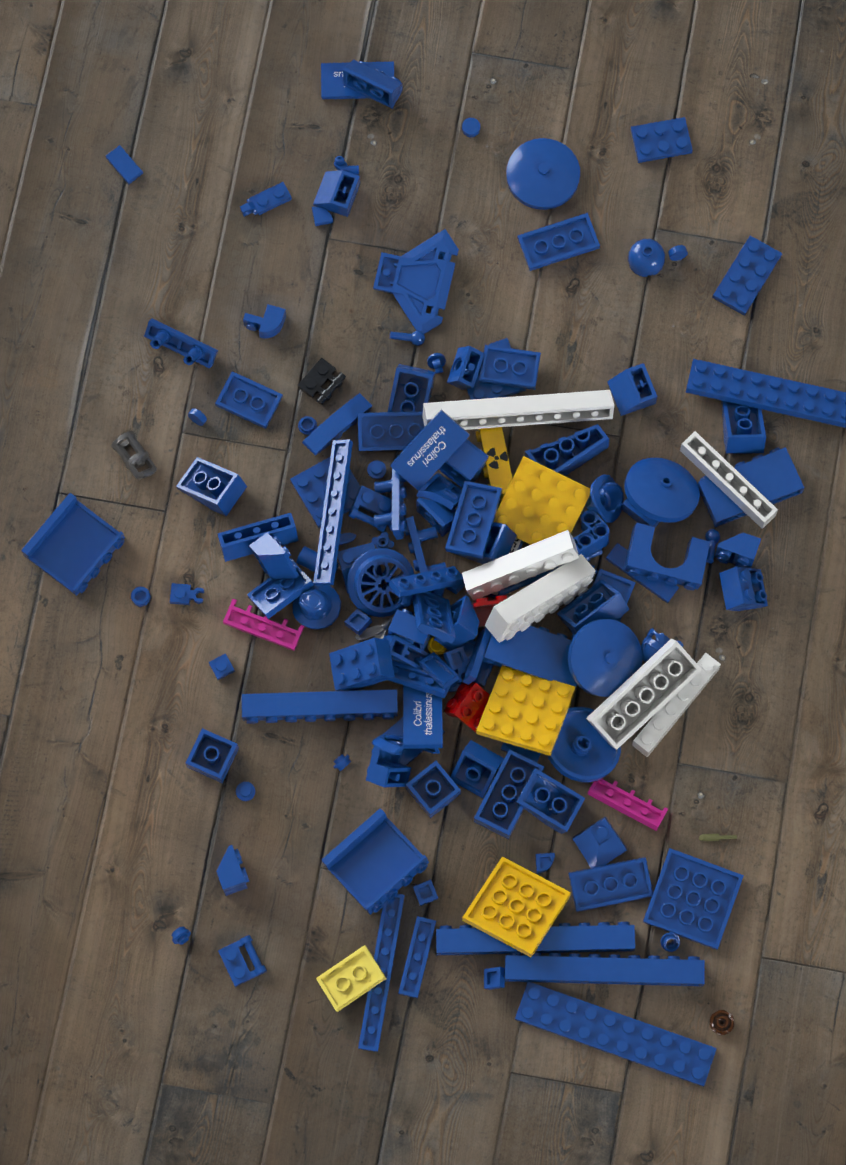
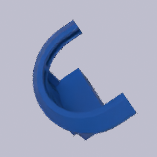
[366,734,440,787]

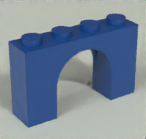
[624,523,710,590]

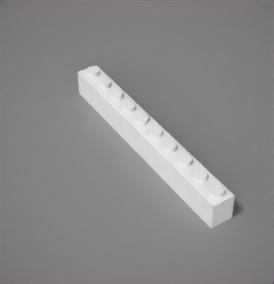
[422,390,614,430]

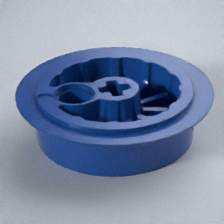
[347,548,414,617]

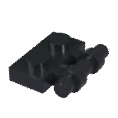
[298,358,346,405]

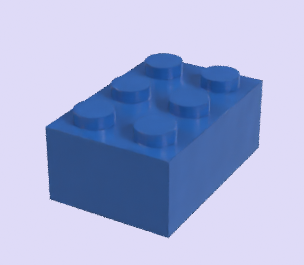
[329,638,395,691]

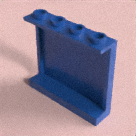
[21,493,125,596]
[322,808,429,915]

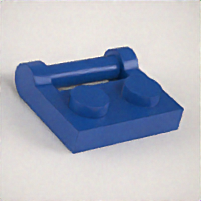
[348,486,392,532]
[218,935,267,987]

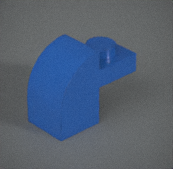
[243,304,286,338]

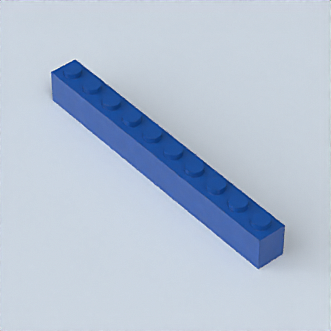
[436,922,635,956]
[505,952,705,987]

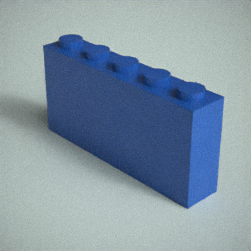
[698,447,804,527]
[483,624,577,687]

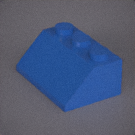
[343,60,403,109]
[557,579,630,636]

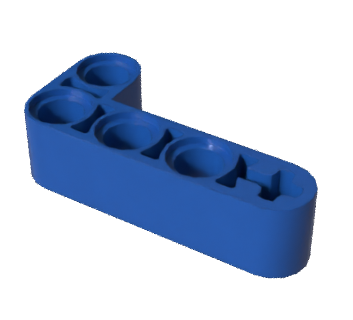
[546,510,609,574]

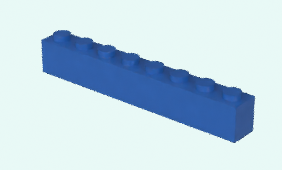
[242,689,398,724]

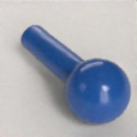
[390,331,425,346]
[705,529,720,563]

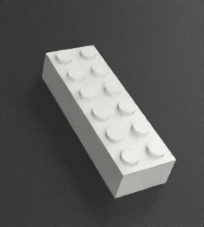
[485,554,596,643]
[586,639,702,750]

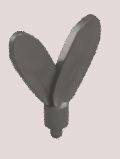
[355,617,393,641]

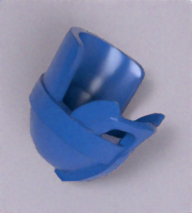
[641,628,684,662]

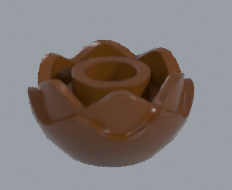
[710,1010,734,1035]

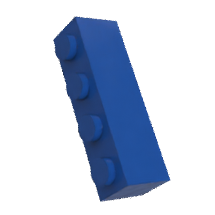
[218,513,299,562]

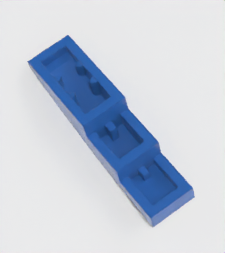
[302,393,372,456]

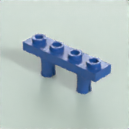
[144,318,218,368]
[374,468,407,540]
[405,516,446,592]
[389,566,464,607]

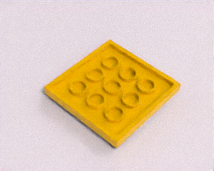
[494,456,590,545]
[476,665,576,756]
[462,856,571,957]

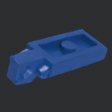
[240,182,292,217]

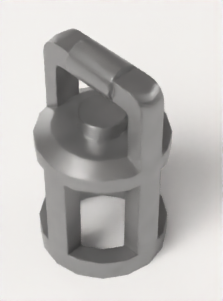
[111,431,157,480]

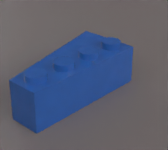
[525,424,609,476]

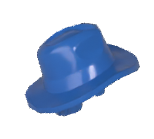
[585,474,624,523]
[293,584,341,630]

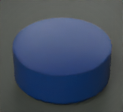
[462,118,480,137]
[668,245,688,261]
[188,408,207,426]
[131,587,151,607]

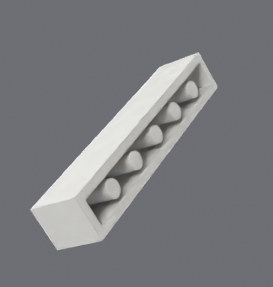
[680,431,778,529]
[462,530,579,601]
[632,653,721,757]

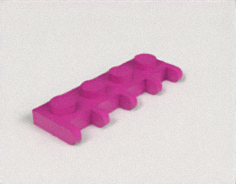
[223,599,304,651]
[587,779,668,831]

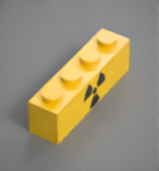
[475,427,512,500]

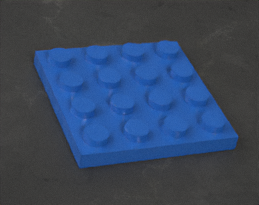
[643,848,744,950]

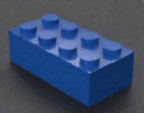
[474,749,544,840]

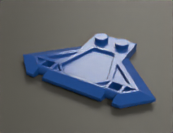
[373,229,459,334]

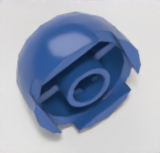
[628,239,665,277]

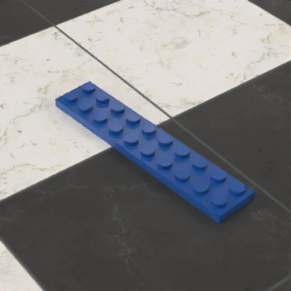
[686,359,846,428]
[515,981,717,1087]

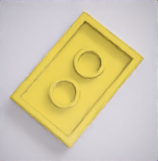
[316,945,387,1012]

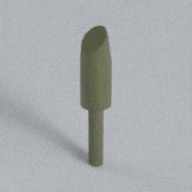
[699,834,737,841]

